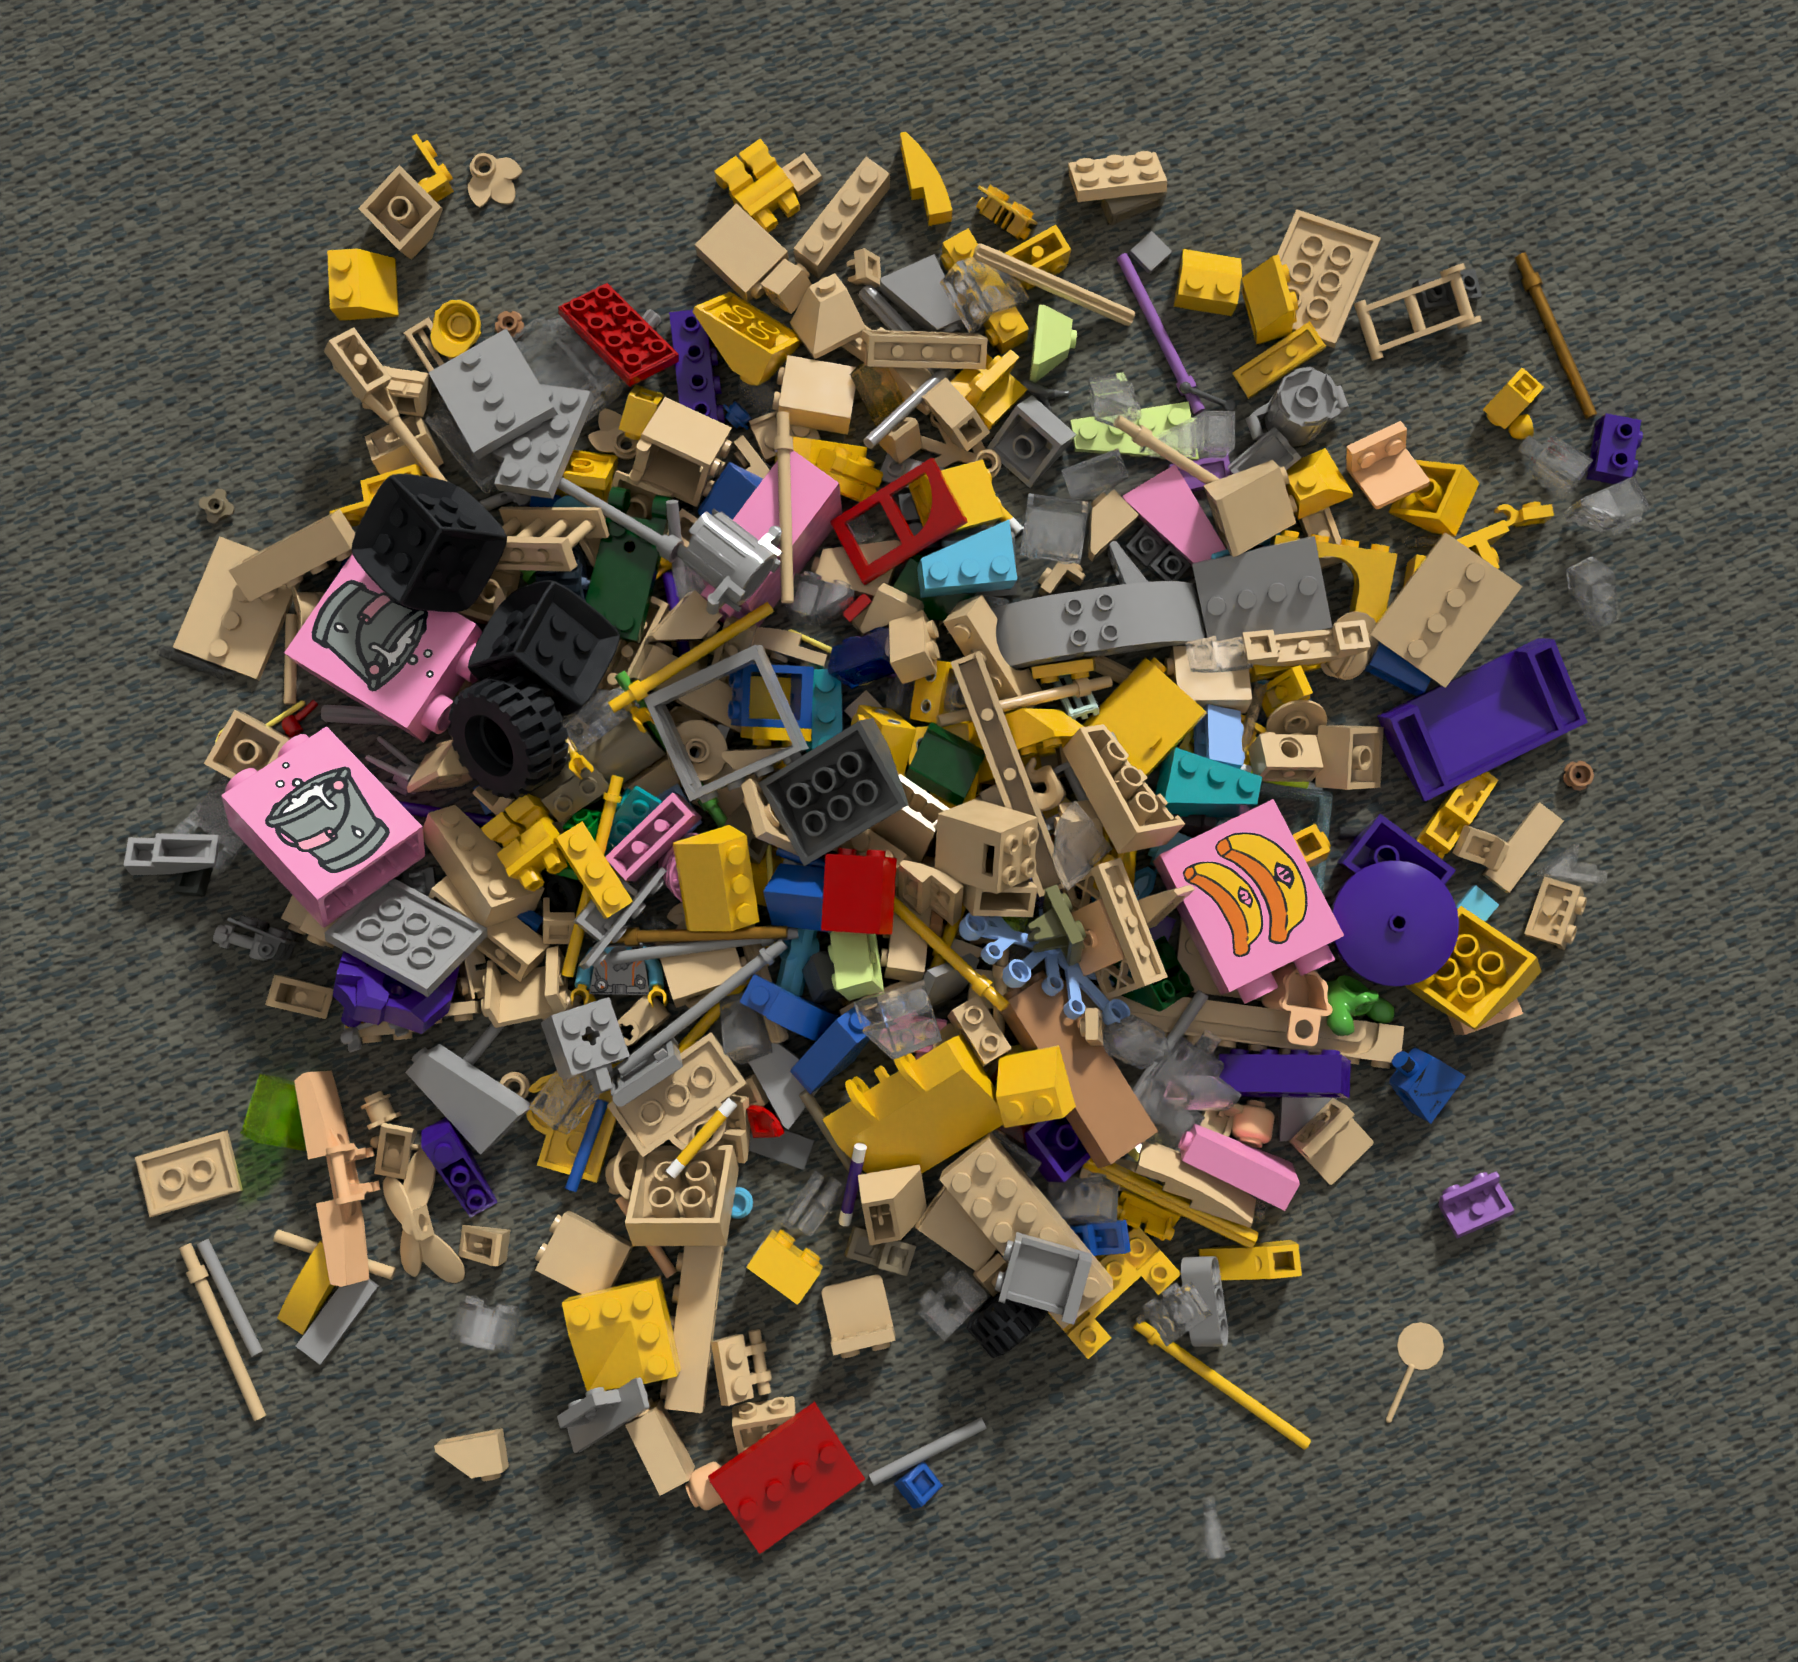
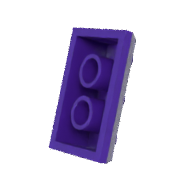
[1337,814,1456,885]

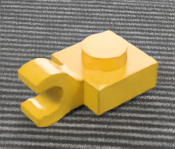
[1494,502,1554,528]

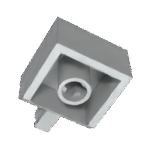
[541,997,630,1094]

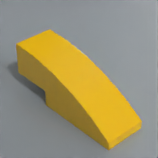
[900,132,953,226]
[277,1240,335,1335]

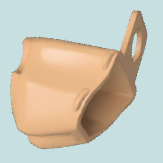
[1262,962,1333,1046]

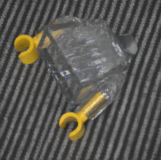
[562,688,655,780]

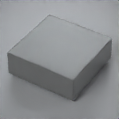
[1129,231,1172,275]

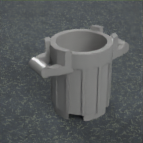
[1245,367,1349,447]
[677,509,783,615]

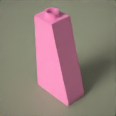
[1122,465,1226,567]
[1178,1124,1300,1211]

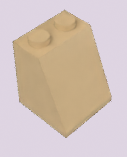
[1203,460,1298,557]

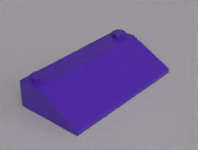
[1377,638,1588,802]

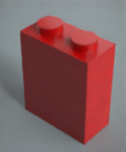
[821,848,897,935]

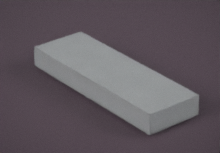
[296,1278,380,1365]

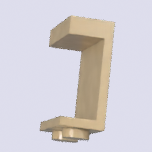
[481,946,568,1028]

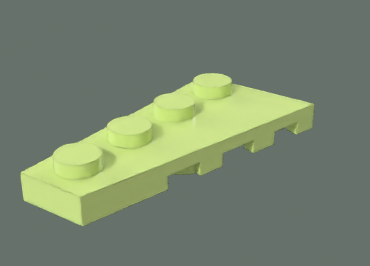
[1070,401,1199,460]

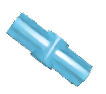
[776,928,819,996]

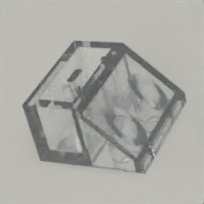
[1020,493,1088,564]
[785,571,856,628]
[854,980,942,1059]

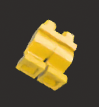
[714,138,800,233]
[481,794,567,891]

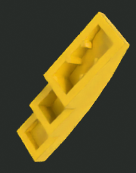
[1416,772,1498,859]

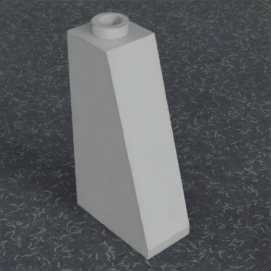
[405,1044,533,1155]

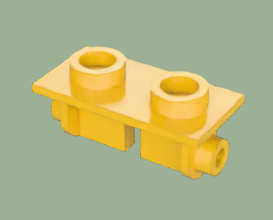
[1112,1189,1181,1241]

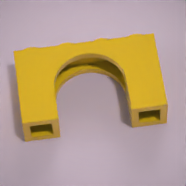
[1270,530,1398,623]

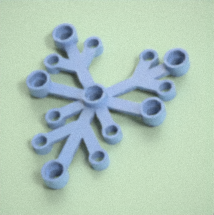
[959,878,1130,1027]

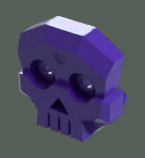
[333,951,460,1034]

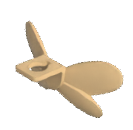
[383,1149,465,1283]

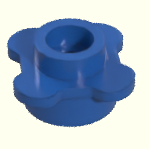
[723,401,752,430]

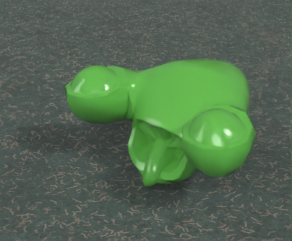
[1325,975,1395,1036]

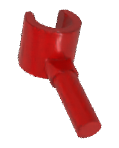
[282,700,318,738]

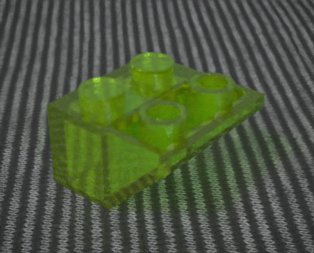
[240,1074,306,1151]

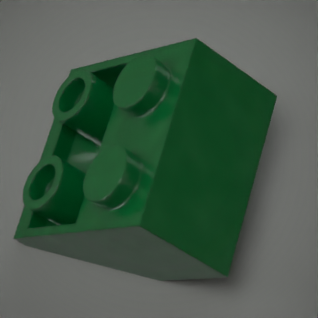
[1110,936,1194,1012]

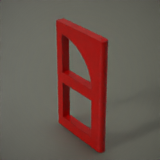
[830,458,968,585]

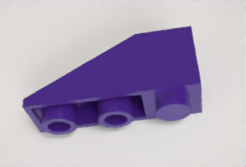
[421,1117,498,1218]

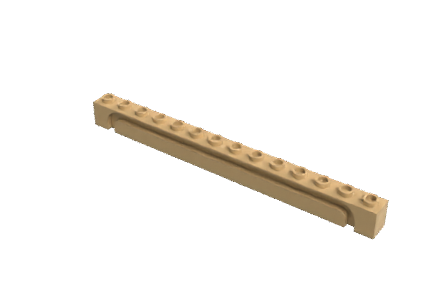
[967,969,1404,1069]

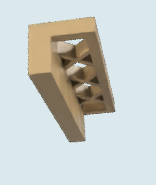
[861,330,988,369]

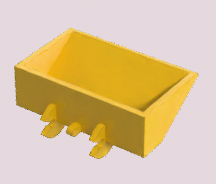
[822,1034,1003,1174]

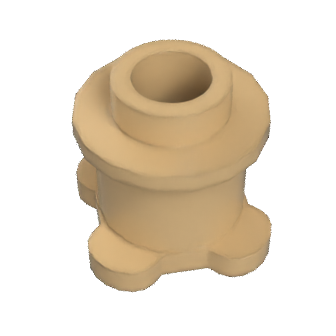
[361,1090,402,1130]

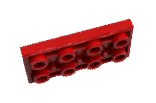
[558,283,679,387]

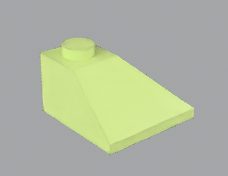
[1029,305,1077,383]

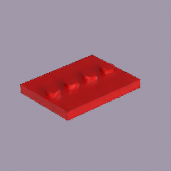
[708,1401,865,1554]

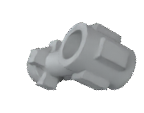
[213,924,268,961]

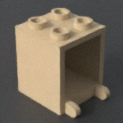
[628,397,733,507]
[935,799,1039,894]

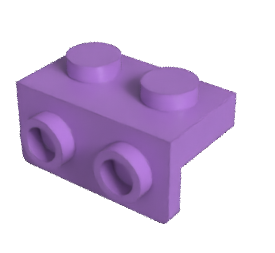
[1439,1172,1515,1239]

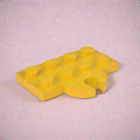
[526,1059,625,1183]

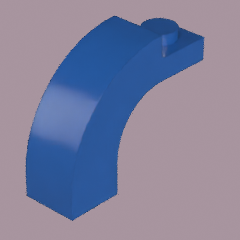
[739,974,841,1041]

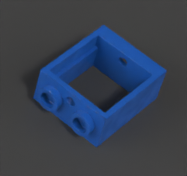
[728,664,814,729]

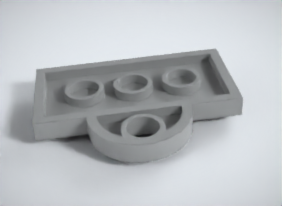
[492,384,595,499]

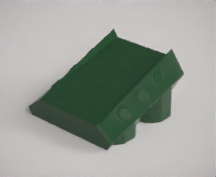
[905,722,985,806]

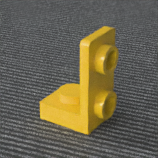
[412,133,454,202]

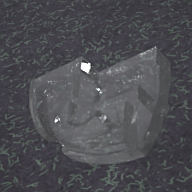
[1052,801,1113,891]

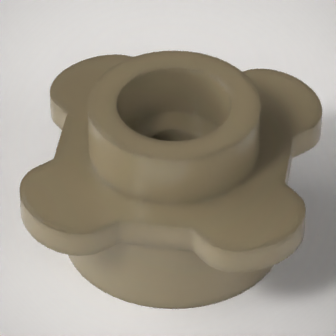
[199,489,235,524]

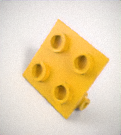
[976,185,1038,240]

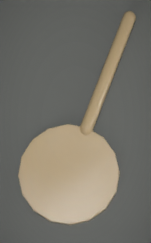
[1386,1322,1444,1423]

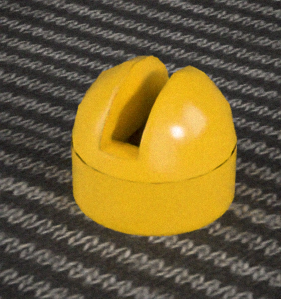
[1508,414,1534,440]

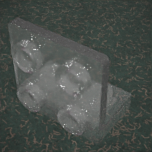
[940,250,1029,333]

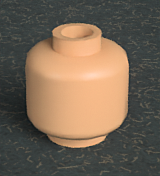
[1232,1100,1275,1148]
[685,1462,724,1511]

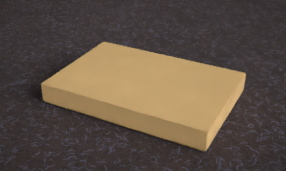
[135,1130,243,1217]

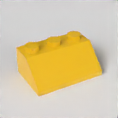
[673,825,760,931]

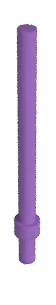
[1117,253,1205,415]

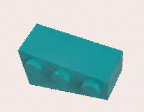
[1155,747,1262,817]

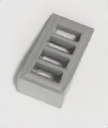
[1107,541,1148,585]

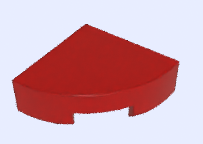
[843,593,872,623]
[746,1105,784,1138]

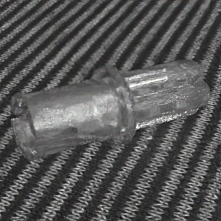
[797,1176,846,1236]

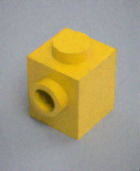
[1292,824,1331,868]

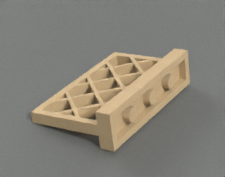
[1062,858,1167,1000]

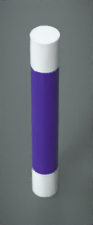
[838,1143,867,1226]

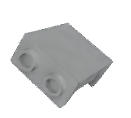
[994,1232,1092,1325]

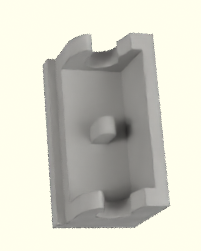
[1227,426,1301,474]

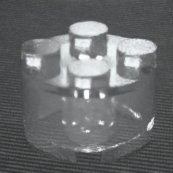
[449,1295,522,1353]

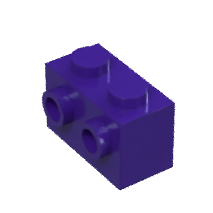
[1586,413,1643,486]

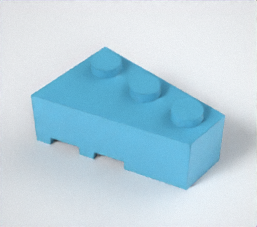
[917,520,1017,598]

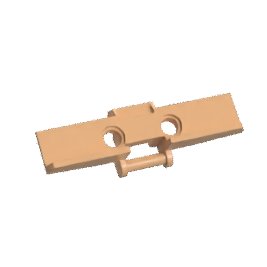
[294,1070,381,1287]

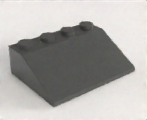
[758,718,909,866]

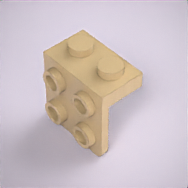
[822,1274,895,1358]

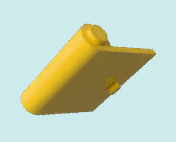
[1082,657,1207,777]

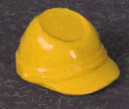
[430,300,481,358]

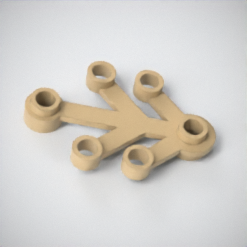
[921,413,1001,478]

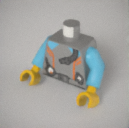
[570,923,668,1008]

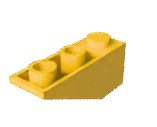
[1198,1240,1302,1280]

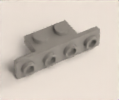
[573,867,667,970]
[557,1377,650,1453]

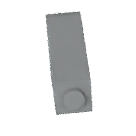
[880,254,965,332]
[747,1034,820,1130]

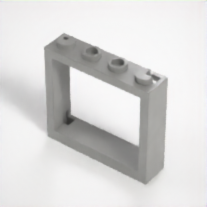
[644,645,809,804]

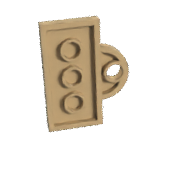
[607,1032,748,1157]

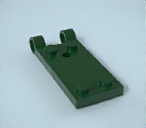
[586,486,674,644]

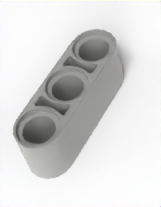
[1181,1256,1229,1347]

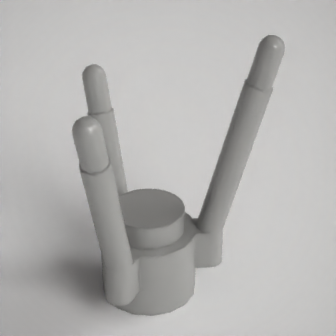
[365,736,419,796]

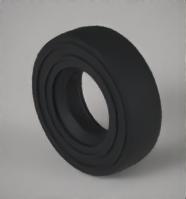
[541,870,583,917]

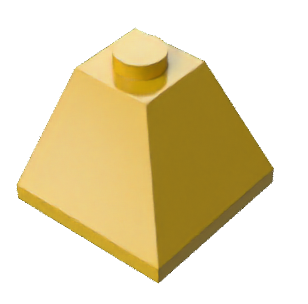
[1285,448,1353,520]

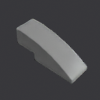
[124,833,220,875]

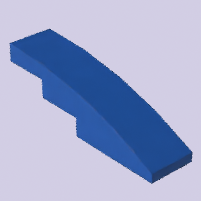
[1002,1220,1131,1263]

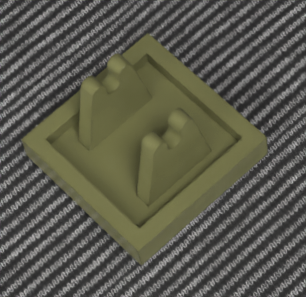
[1027,884,1086,966]

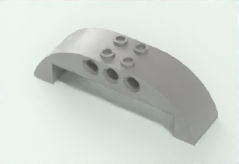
[992,581,1209,669]

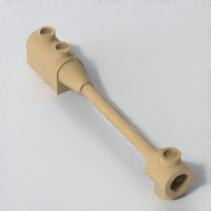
[324,327,447,481]

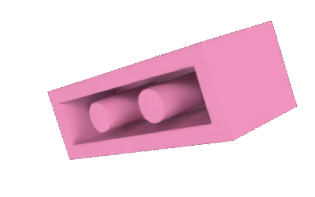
[605,792,702,882]

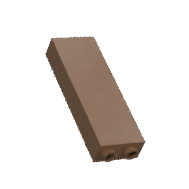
[1000,970,1158,1169]

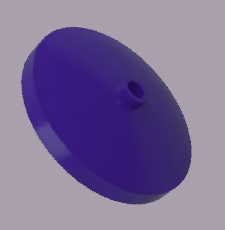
[1331,861,1459,986]

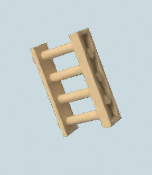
[495,507,610,572]

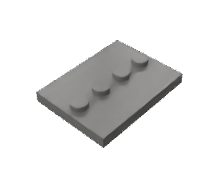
[428,328,558,460]
[1192,536,1332,645]
[325,879,487,997]

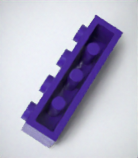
[669,310,725,423]
[1217,1049,1351,1098]

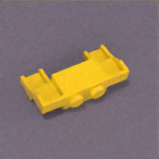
[1048,1227,1181,1359]

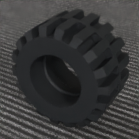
[966,1292,1049,1358]

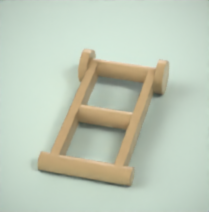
[1354,263,1482,361]

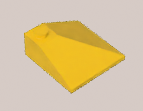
[692,292,802,386]

